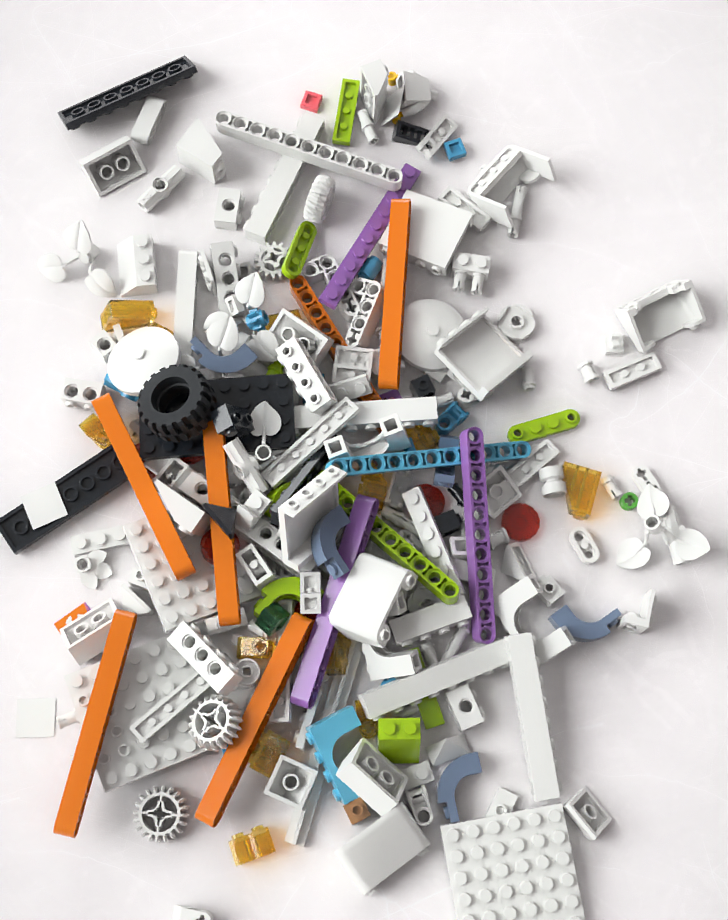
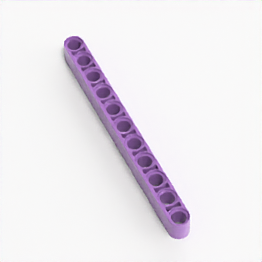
[460,427,496,644]
[290,494,379,709]

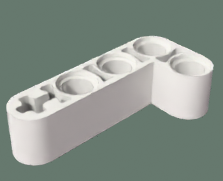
[302,254,359,323]
[345,278,385,348]

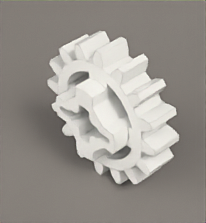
[254,241,289,281]

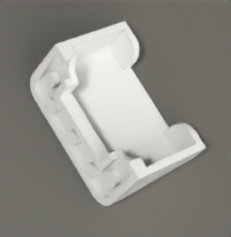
[615,280,707,353]
[329,553,418,648]
[334,802,431,896]

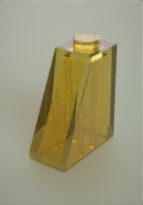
[100,300,157,332]
[562,461,602,520]

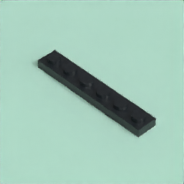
[269,434,338,526]

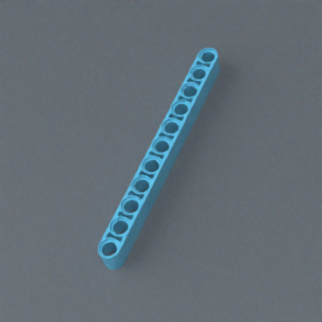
[325,441,531,477]

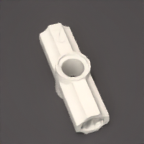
[136,165,186,212]
[222,437,269,494]
[661,505,691,566]

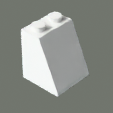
[176,118,226,184]

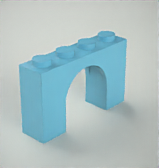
[305,705,362,805]

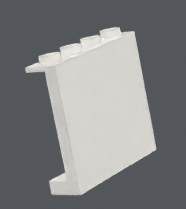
[378,190,474,276]
[434,307,535,401]
[278,465,347,571]

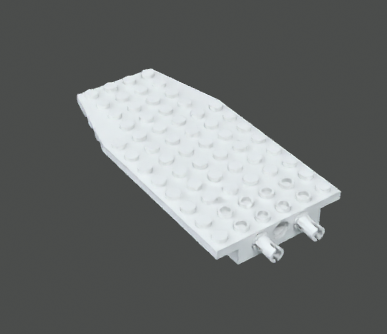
[56,605,329,793]

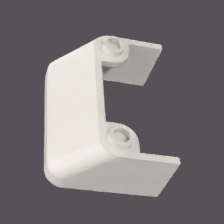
[467,145,557,229]

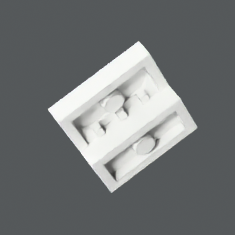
[332,345,374,383]

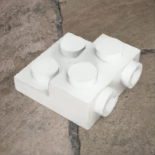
[472,464,523,519]

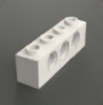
[210,241,246,318]
[167,621,243,697]

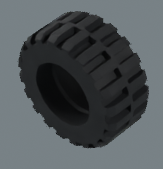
[137,364,217,442]

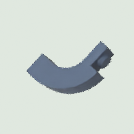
[190,336,258,373]
[433,434,459,488]
[311,505,351,580]
[548,604,622,642]
[436,752,482,823]

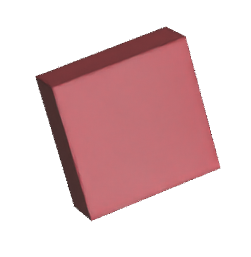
[300,90,323,113]

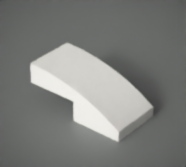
[300,571,321,614]

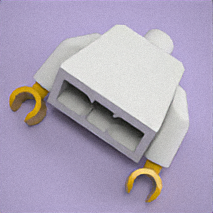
[388,70,438,124]

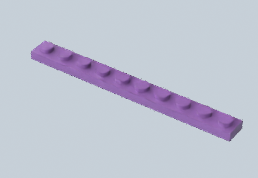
[318,163,421,310]

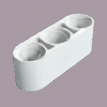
[131,95,167,146]

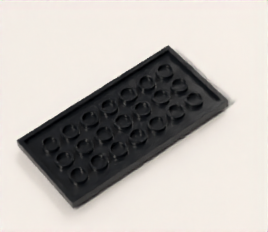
[139,373,296,461]

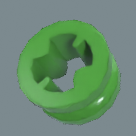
[619,492,638,511]

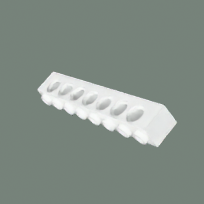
[178,471,319,577]

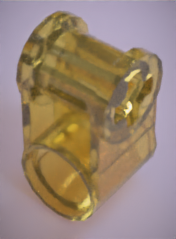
[78,413,111,450]
[236,636,276,659]
[355,700,378,739]

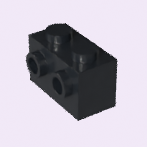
[210,404,255,439]

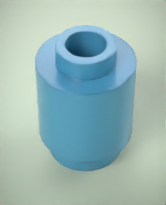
[358,255,383,280]

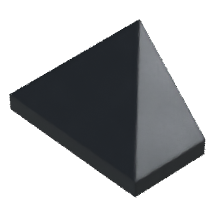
[202,503,236,540]

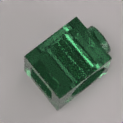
[255,601,291,636]

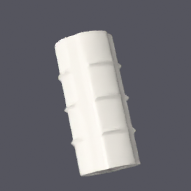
[205,607,248,636]

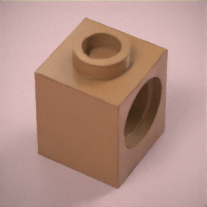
[343,797,371,825]

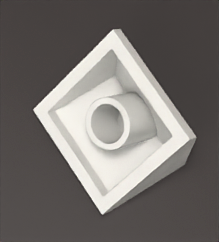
[263,754,318,810]
[563,786,612,840]

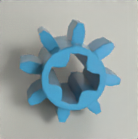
[246,308,269,332]

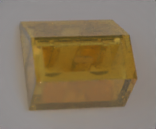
[357,461,387,511]
[248,729,292,779]

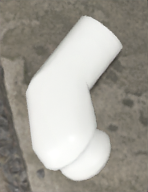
[390,704,419,718]

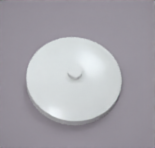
[401,299,464,372]
[107,327,181,396]

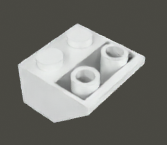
[152,458,196,499]

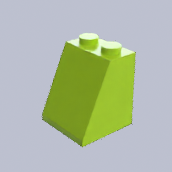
[377,718,421,764]

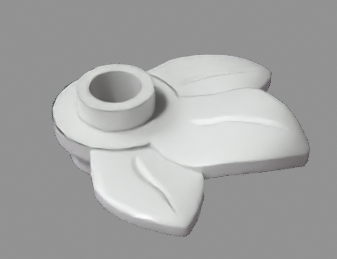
[74,550,112,589]

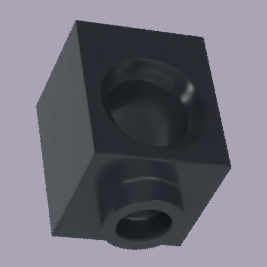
[409,374,436,398]
[434,509,462,538]

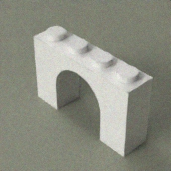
[323,413,411,469]
[494,575,576,666]
[361,590,422,681]

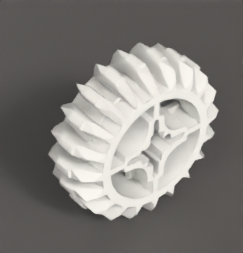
[304,175,336,225]
[188,695,243,751]
[132,785,189,843]

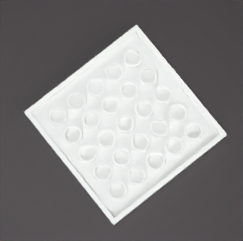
[123,488,267,633]
[440,803,586,920]

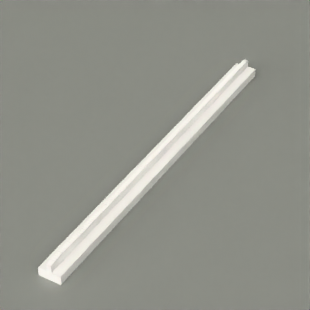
[284,531,395,847]

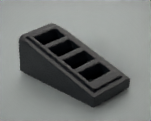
[392,120,431,148]

